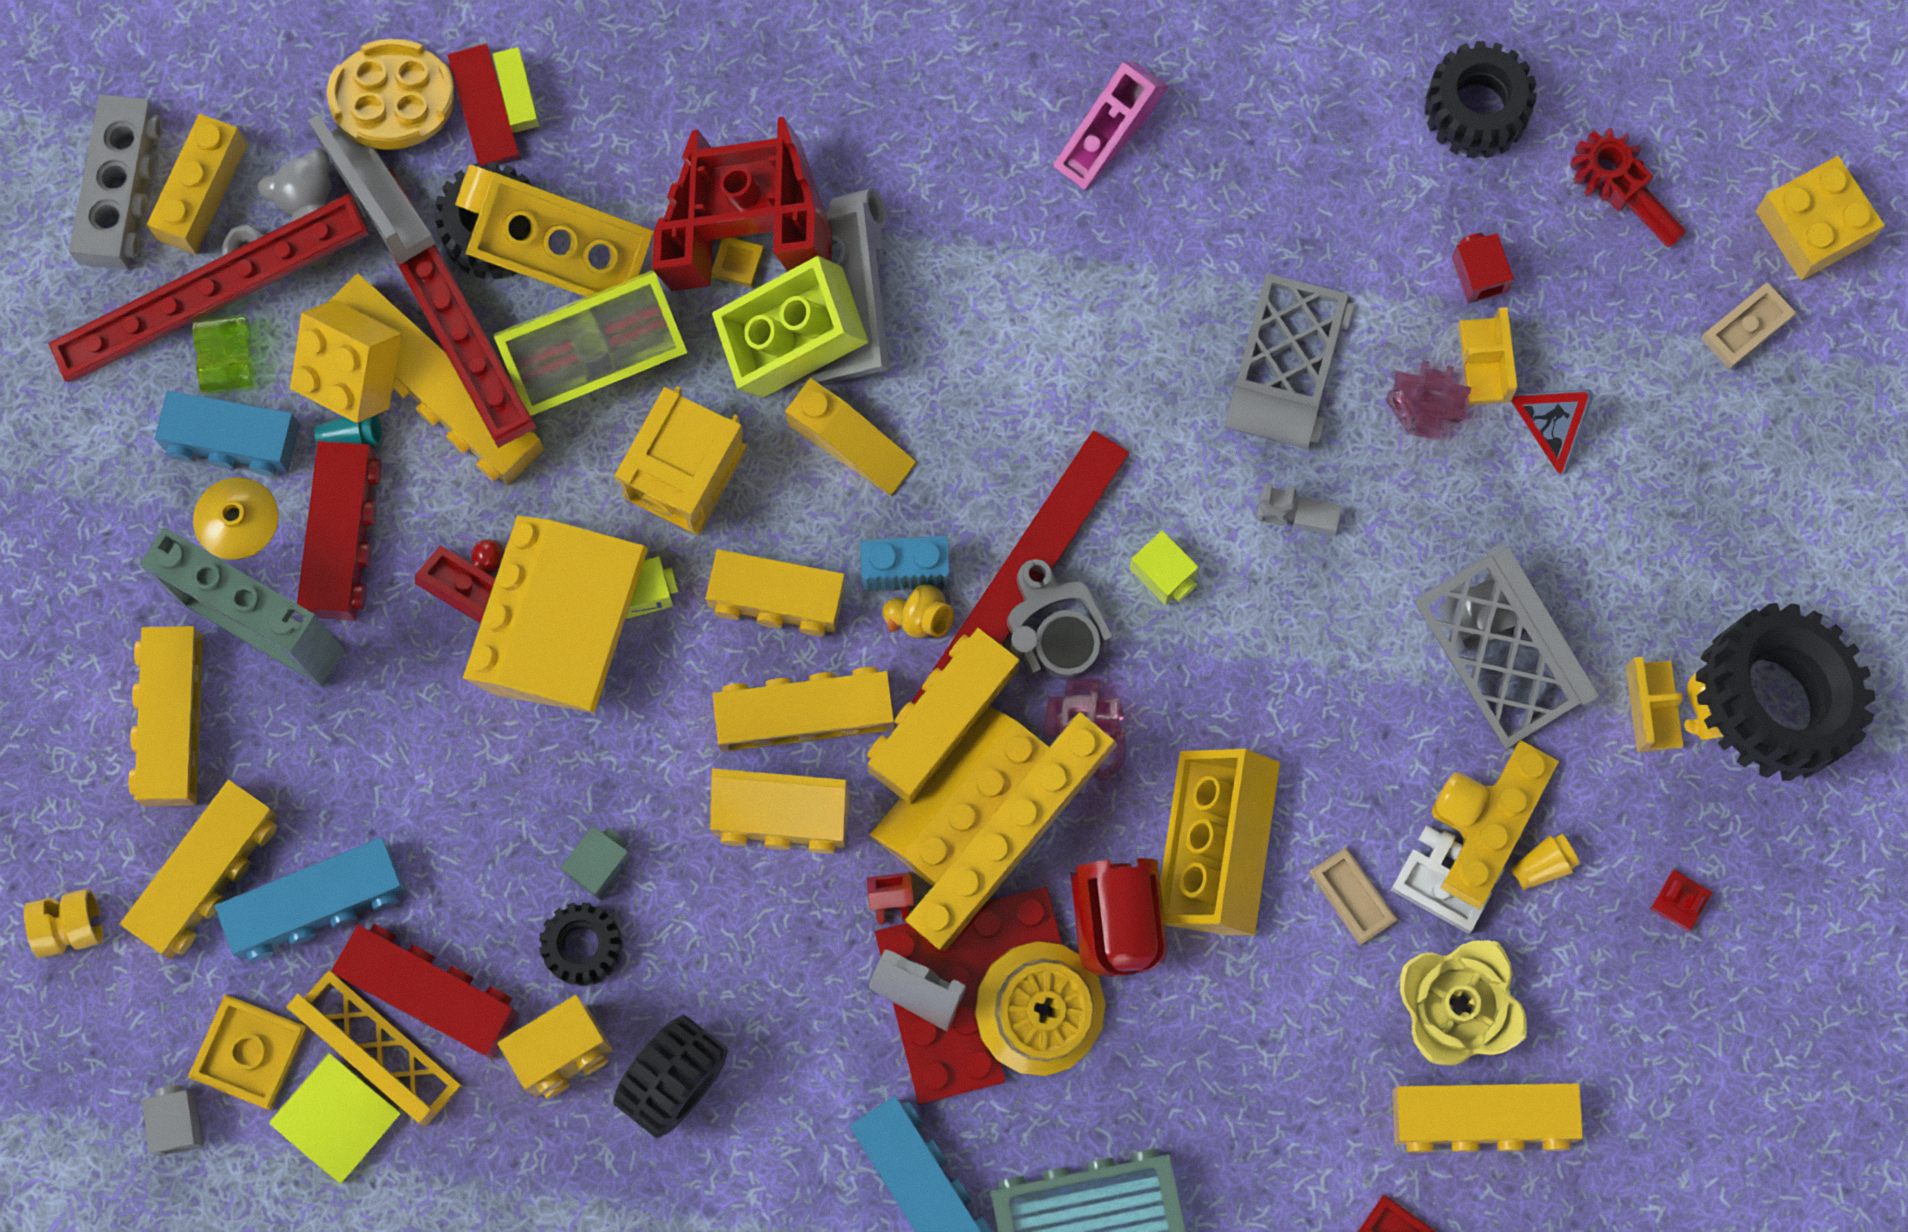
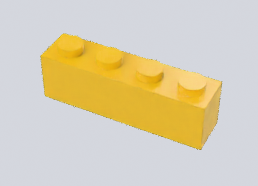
[128,626,203,807]
[867,628,1020,805]
[712,667,895,752]
[120,779,278,960]
[1392,1083,1583,1153]

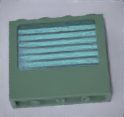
[990,1149,1186,1232]

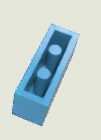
[154,390,300,476]

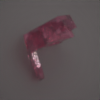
[1385,360,1471,441]
[1043,679,1126,781]

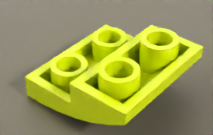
[269,1052,401,1184]

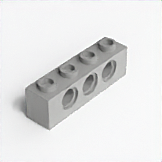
[69,94,162,270]

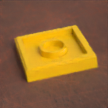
[188,994,308,1111]

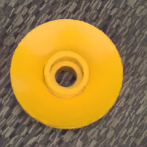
[193,477,279,560]

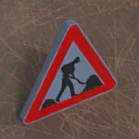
[1511,389,1593,475]

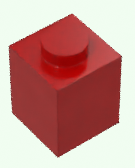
[1452,233,1514,304]

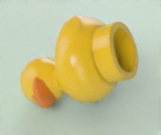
[882,584,954,639]

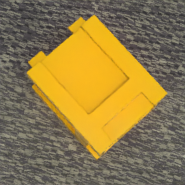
[614,386,748,536]

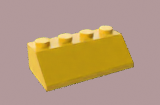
[869,706,1049,887]
[1160,749,1280,936]

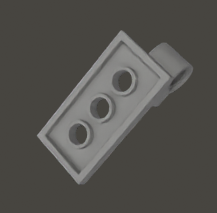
[806,188,890,386]

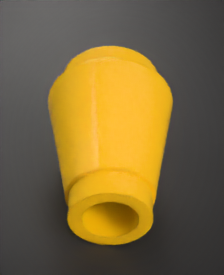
[1510,833,1580,891]

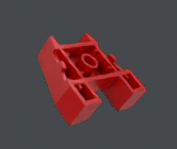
[652,117,832,291]

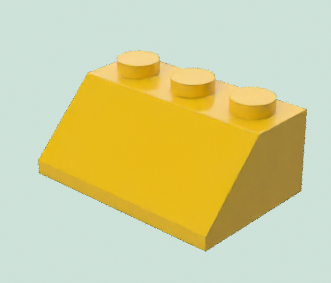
[710,768,850,854]

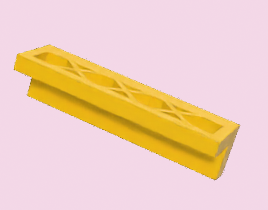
[286,970,462,1127]

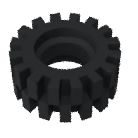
[539,902,623,986]

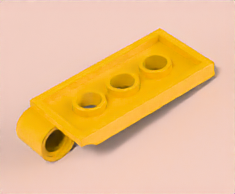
[455,164,654,297]

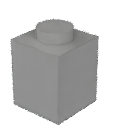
[141,1085,204,1156]

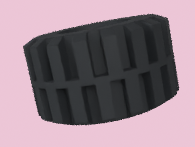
[1424,41,1537,159]
[434,162,534,280]
[613,1015,728,1139]

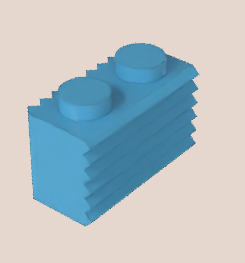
[860,536,950,592]

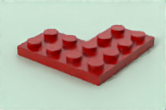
[874,886,1062,1106]

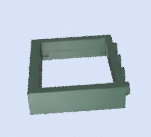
[139,527,346,687]

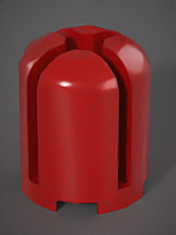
[1070,858,1168,977]

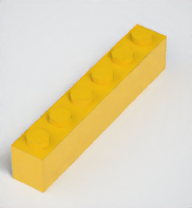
[328,273,545,486]
[905,712,1117,951]

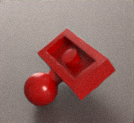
[415,539,505,624]

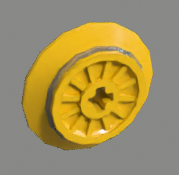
[975,941,1106,1076]

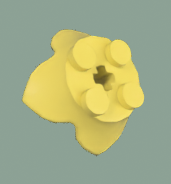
[1400,940,1527,1066]

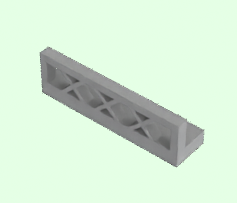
[307,114,436,265]

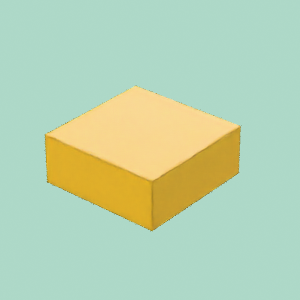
[711,237,764,289]

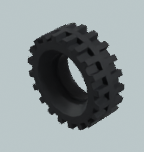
[1696,603,1875,781]

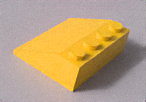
[463,515,648,713]

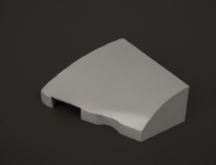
[869,949,966,1031]

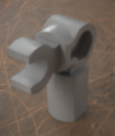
[1256,483,1341,536]

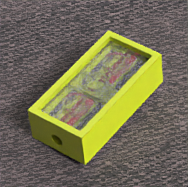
[494,270,688,416]

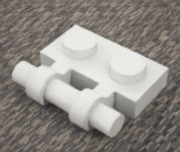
[1391,825,1505,934]

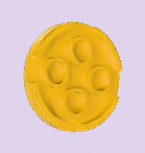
[327,39,455,150]

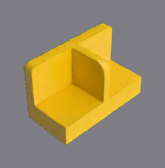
[1458,307,1517,406]
[1625,656,1683,752]

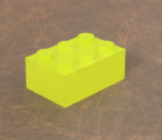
[712,256,869,398]

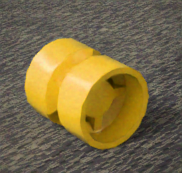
[24,888,104,959]

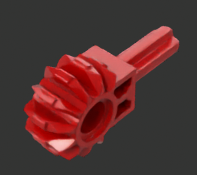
[1570,127,1686,247]

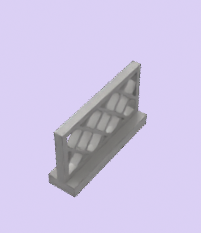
[1413,543,1599,750]

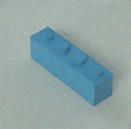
[214,837,407,963]
[849,1096,992,1232]

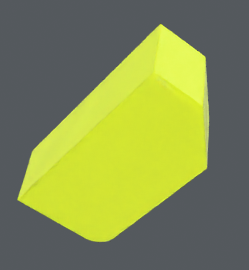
[493,47,540,133]

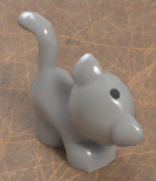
[222,147,335,270]

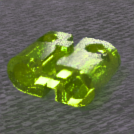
[193,314,255,393]

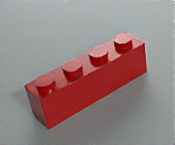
[297,441,382,621]
[330,924,518,1060]

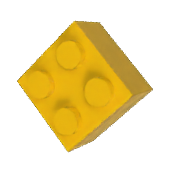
[1755,156,1885,281]
[290,300,402,423]
[497,995,614,1099]

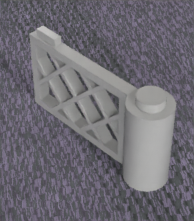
[1224,273,1355,449]

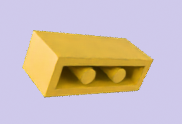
[146,113,248,255]
[705,549,846,637]

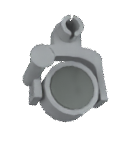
[1007,559,1112,679]

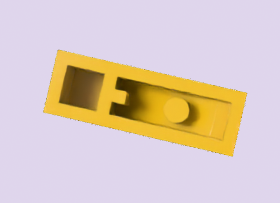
[785,378,916,497]

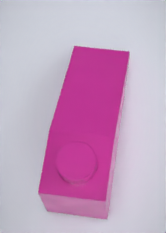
[1052,61,1169,190]

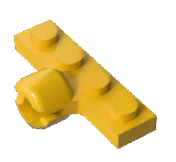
[1432,740,1559,910]

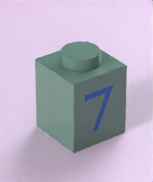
[560,826,632,900]

